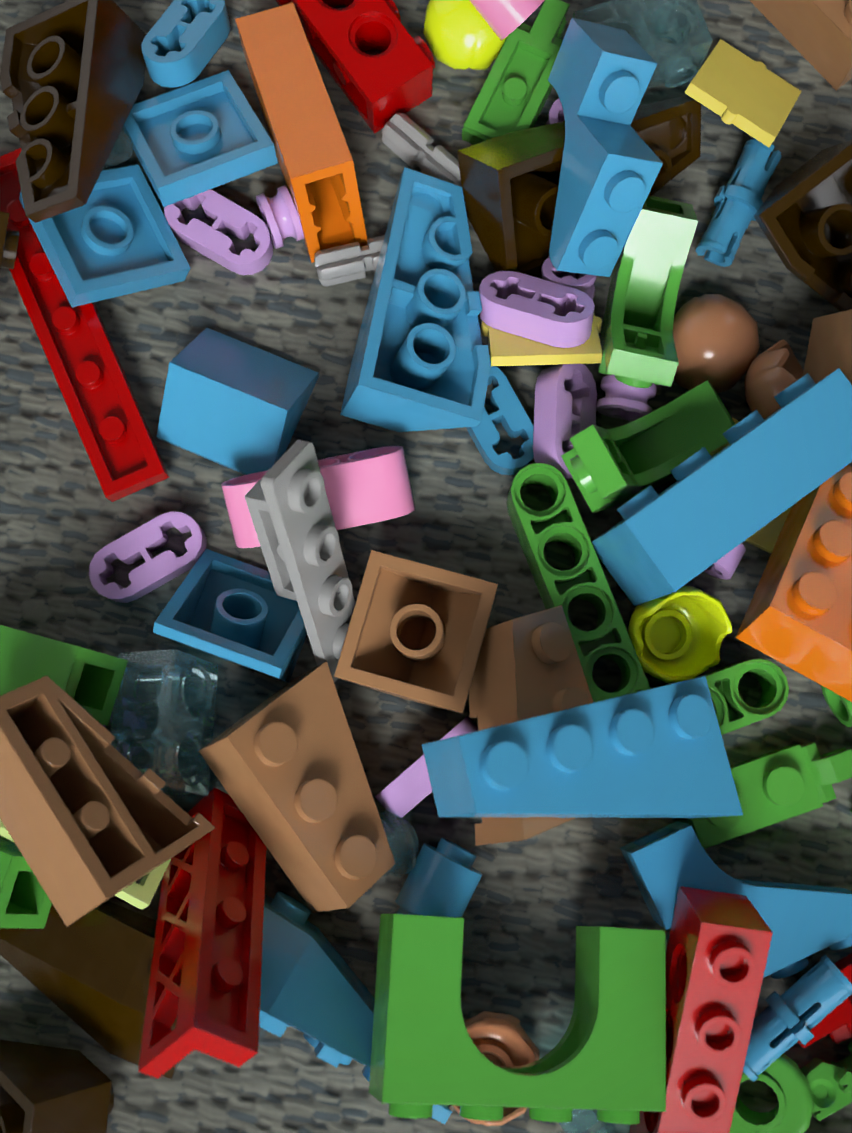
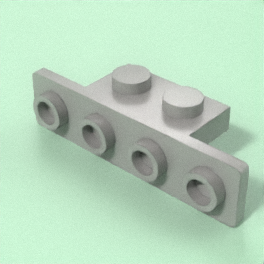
[244,440,356,683]

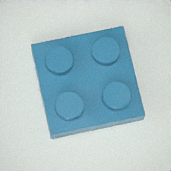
[123,70,278,207]
[19,164,191,307]

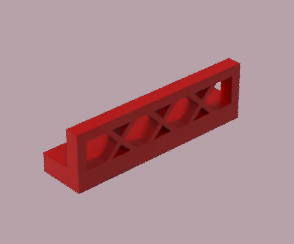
[138,787,266,1079]

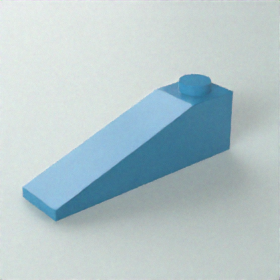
[259,891,452,1124]

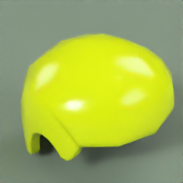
[423,0,508,70]
[628,586,732,683]

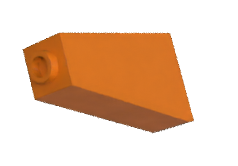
[235,2,368,263]

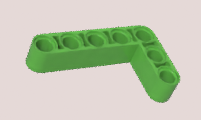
[506,463,789,735]

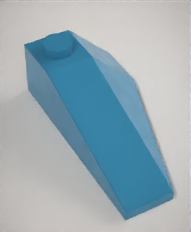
[340,167,491,432]

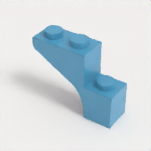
[548,18,663,277]
[620,821,852,979]

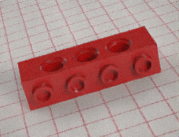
[275,0,435,134]
[629,886,773,1133]

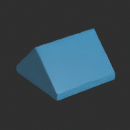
[156,328,319,475]
[153,549,307,683]

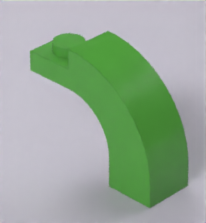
[598,195,698,388]
[561,380,735,513]

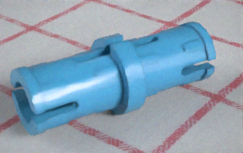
[696,139,782,267]
[743,954,852,1082]

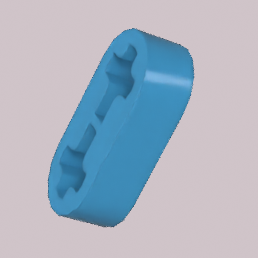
[141,0,231,88]
[466,366,534,475]

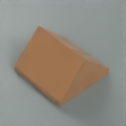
[334,550,498,713]

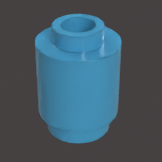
[395,838,483,918]

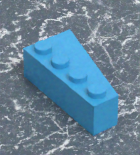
[592,368,852,606]
[422,676,743,818]

